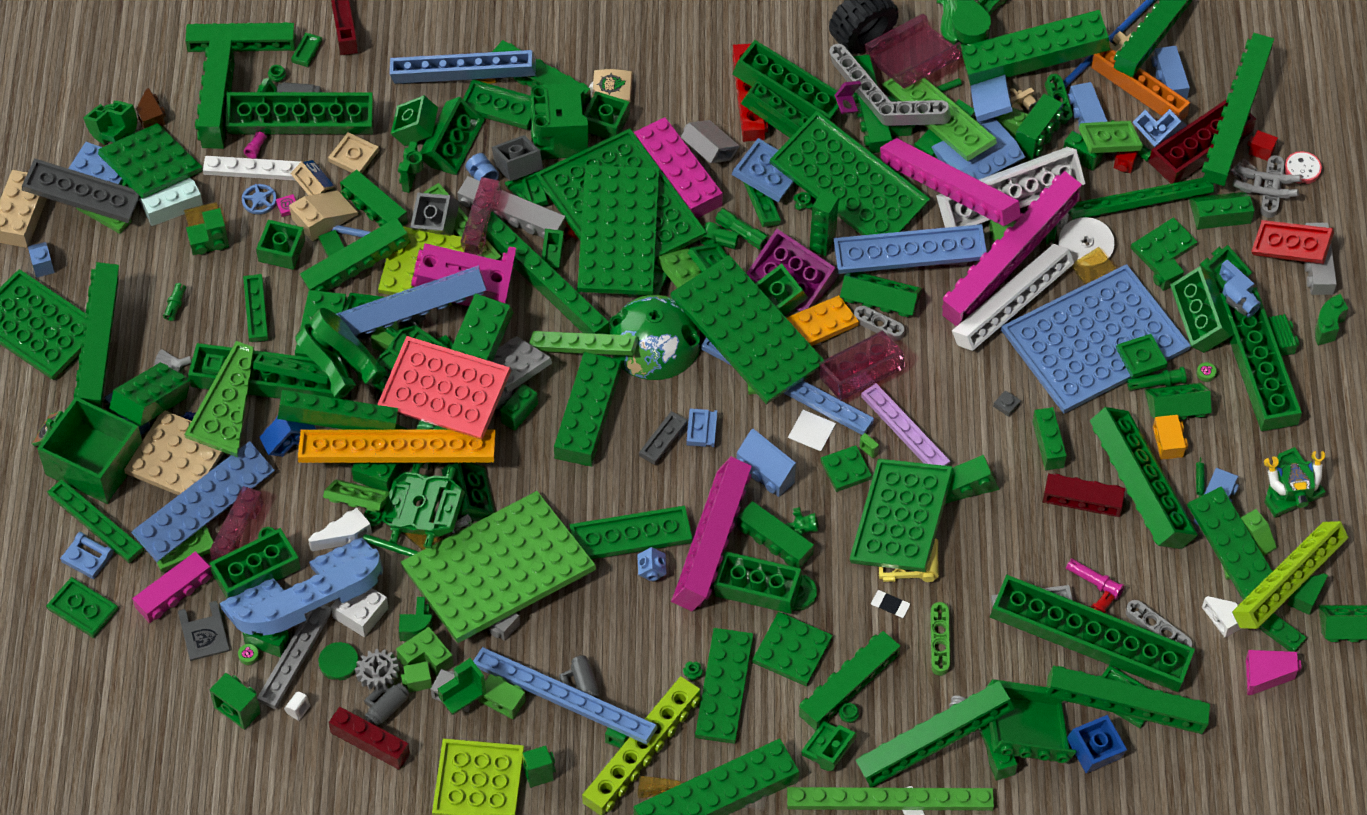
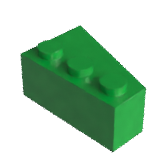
[945,455,1000,503]

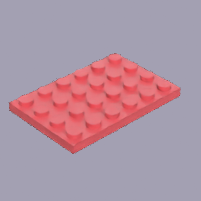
[377,336,512,440]

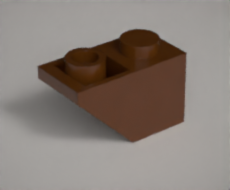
[136,88,166,129]

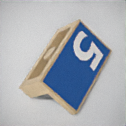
[290,159,335,195]

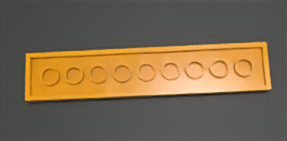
[298,429,496,463]

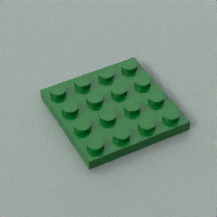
[98,123,202,199]

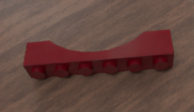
[331,0,358,55]

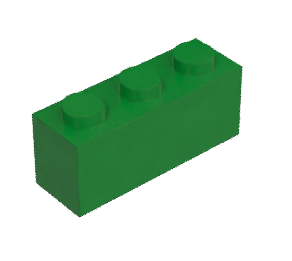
[1032,407,1066,471]

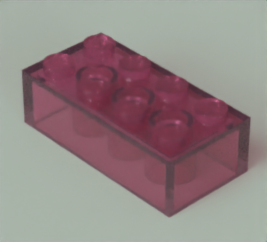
[819,330,905,401]

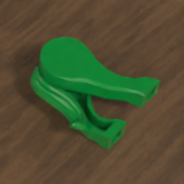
[936,0,1007,56]
[295,308,387,398]

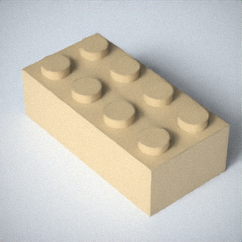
[0,170,47,248]

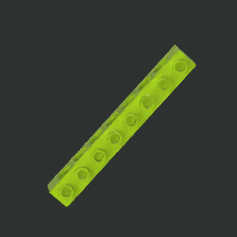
[1232,521,1349,629]
[582,676,701,815]

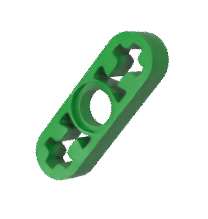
[1045,74,1072,124]

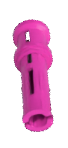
[1066,558,1125,600]

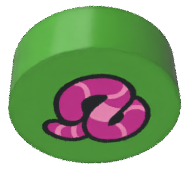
[1196,362,1216,382]
[238,644,259,665]

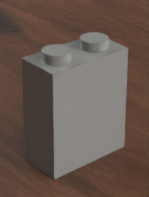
[681,120,739,163]

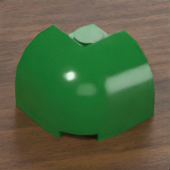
[83,100,137,145]

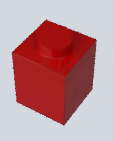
[1247,130,1278,161]
[1113,151,1138,174]

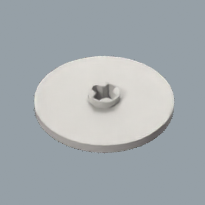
[1058,217,1114,268]

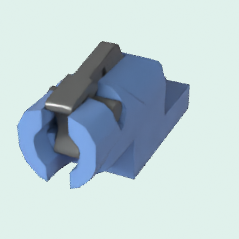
[1219,260,1261,318]

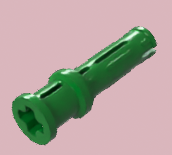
[1127,366,1187,391]

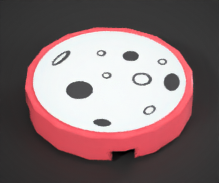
[1285,151,1322,184]

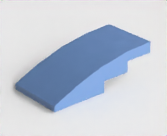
[971,75,1013,122]

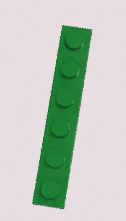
[47,479,144,563]

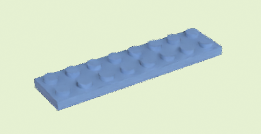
[834,224,986,274]
[131,441,275,562]

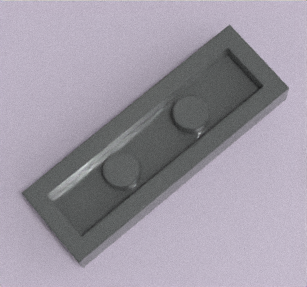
[639,411,687,465]

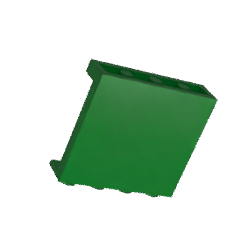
[985,679,1076,763]

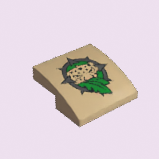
[592,69,633,102]

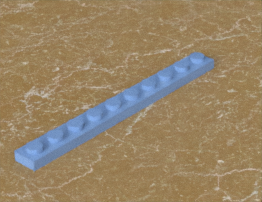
[701,338,874,435]
[473,647,657,745]

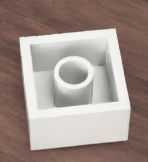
[331,588,388,638]

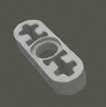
[854,306,904,341]

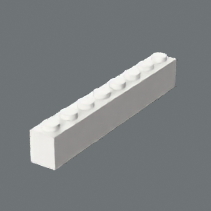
[952,244,1074,351]

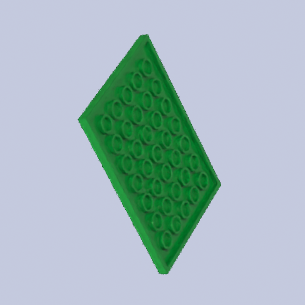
[535,128,707,262]

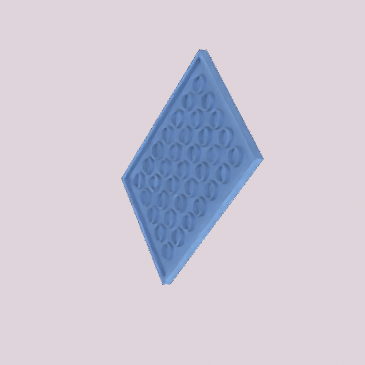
[1001,264,1191,414]

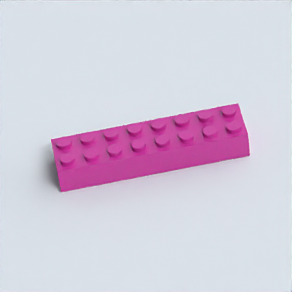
[671,456,752,611]

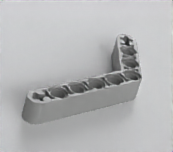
[829,44,951,126]

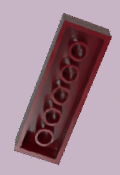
[1149,99,1256,184]

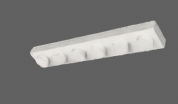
[203,156,300,181]

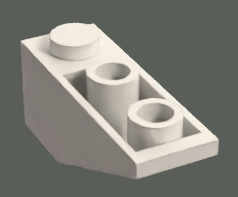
[308,508,372,551]

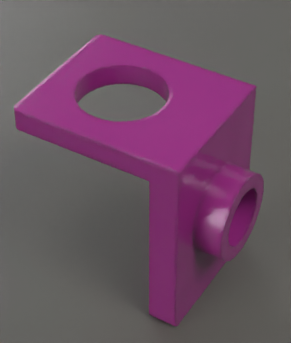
[835,81,861,114]

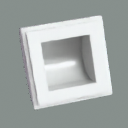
[284,692,310,721]

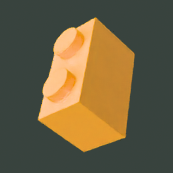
[1153,415,1188,460]

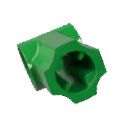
[700,222,739,249]

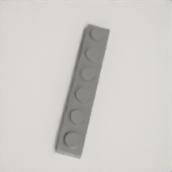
[257,605,332,709]

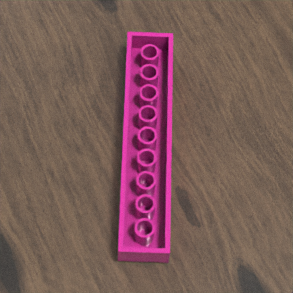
[942,171,1082,327]

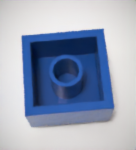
[1067,715,1127,773]

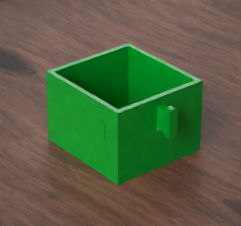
[37,397,142,504]

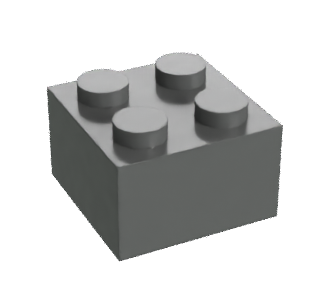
[492,135,543,181]
[410,193,460,236]

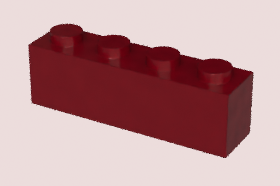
[1042,473,1125,517]
[328,706,410,770]

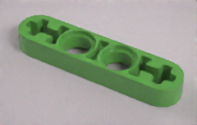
[930,602,950,676]

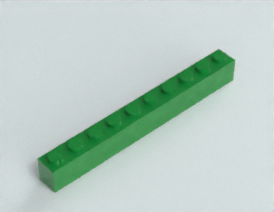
[1202,32,1274,186]
[473,207,609,334]

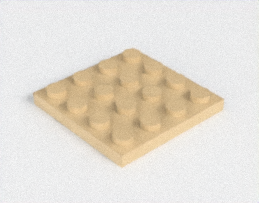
[124,411,224,495]

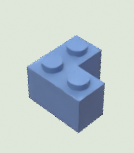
[1132,109,1187,147]

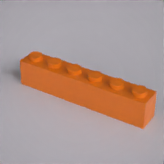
[1091,48,1190,120]

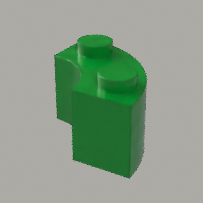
[1315,294,1348,346]

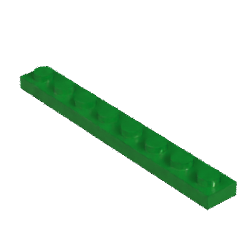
[1069,177,1214,220]

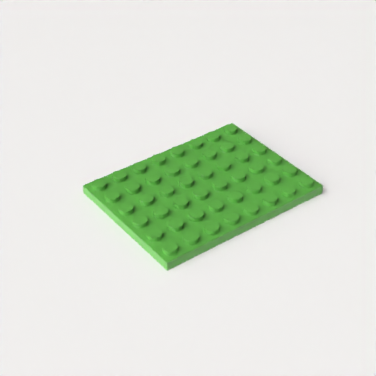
[401,491,596,643]

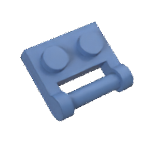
[60,532,114,580]

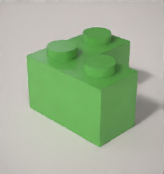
[396,627,454,676]

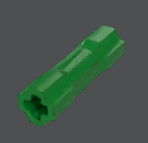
[715,208,769,250]

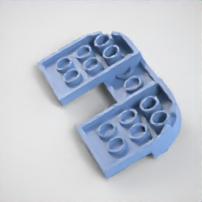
[220,537,383,635]

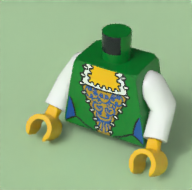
[1264,451,1325,508]

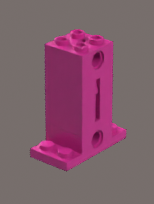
[411,243,516,306]

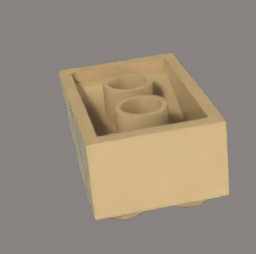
[289,190,358,241]

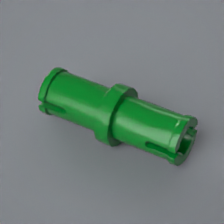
[163,283,187,321]

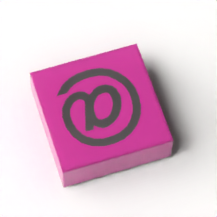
[276,194,296,217]

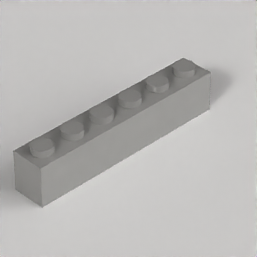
[457,176,567,239]

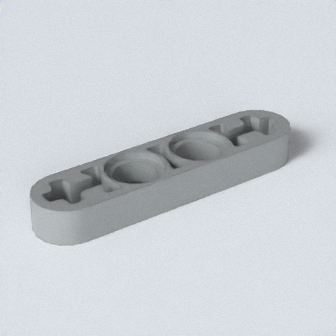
[1260,155,1284,218]
[1126,600,1192,647]

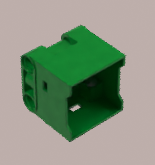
[531,83,588,160]

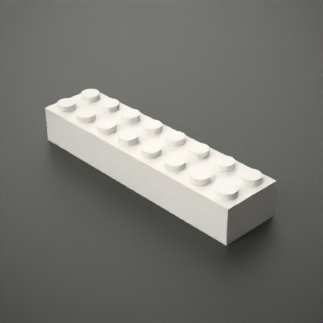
[936,147,1085,228]

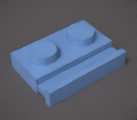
[687,409,717,447]

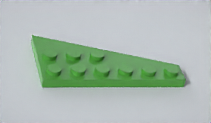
[184,341,254,457]

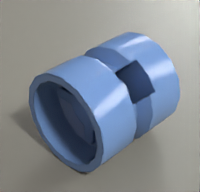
[465,153,499,185]

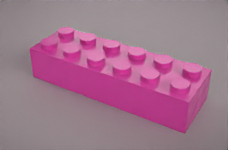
[634,117,723,218]

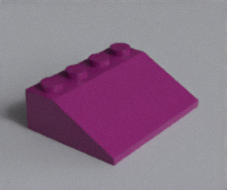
[746,228,839,312]

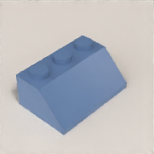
[736,429,796,497]

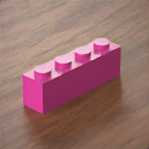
[132,551,212,623]

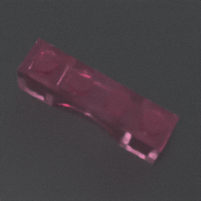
[460,177,502,256]
[210,486,263,561]

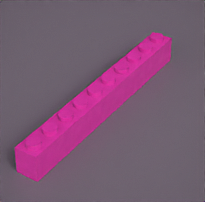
[880,138,1021,226]

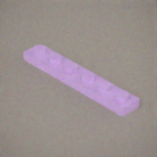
[861,383,950,466]

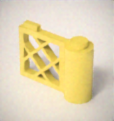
[879,538,939,582]

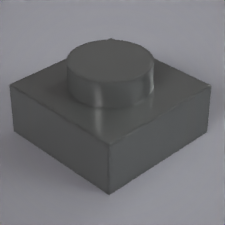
[993,390,1021,417]

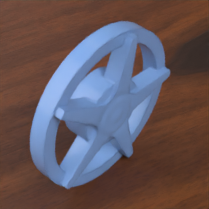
[242,184,277,214]

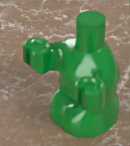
[785,507,819,536]

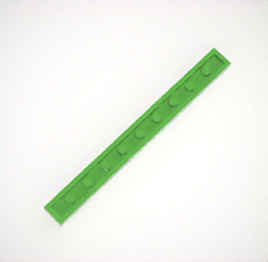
[787,787,994,811]

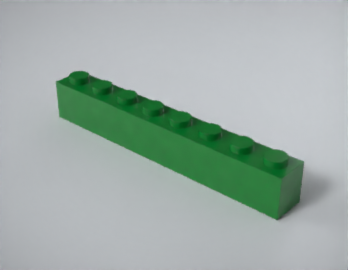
[1114,0,1193,78]
[1045,666,1210,734]
[856,681,1014,788]

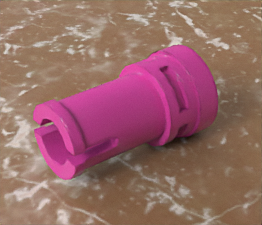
[243,132,267,159]

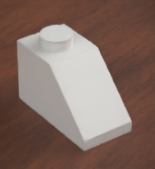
[1202,596,1242,638]

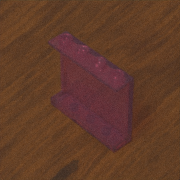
[865,14,962,88]

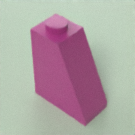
[1246,650,1301,695]

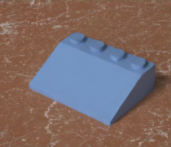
[931,117,1025,180]

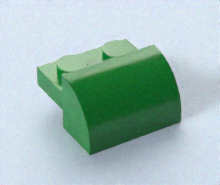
[801,721,857,771]

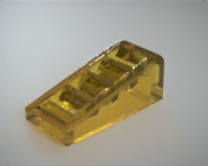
[638,776,681,798]

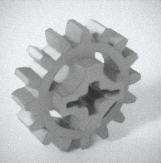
[355,649,400,691]

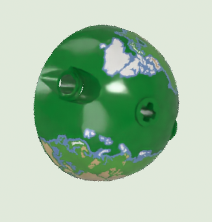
[609,295,701,380]

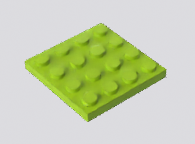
[378,227,468,305]
[432,739,524,815]

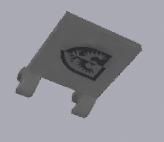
[178,601,229,661]

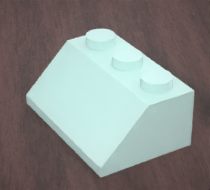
[139,178,203,226]

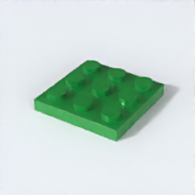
[752,612,833,687]

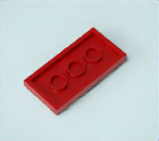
[1251,220,1334,264]

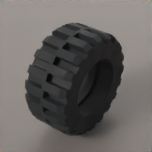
[829,0,899,54]

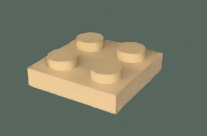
[328,132,379,174]

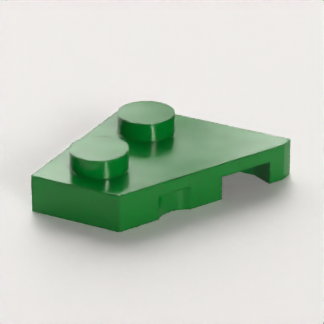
[505,171,548,206]

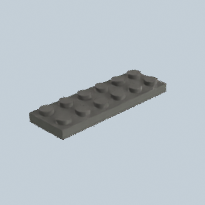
[22,158,140,223]

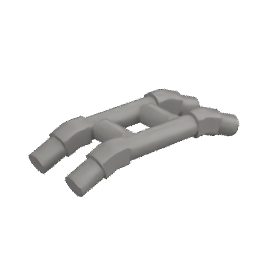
[1232,165,1302,198]

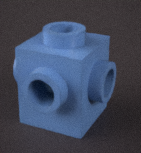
[638,547,666,581]

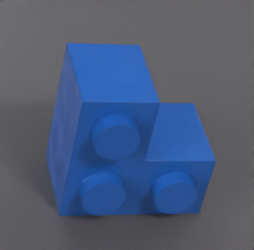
[259,416,317,457]

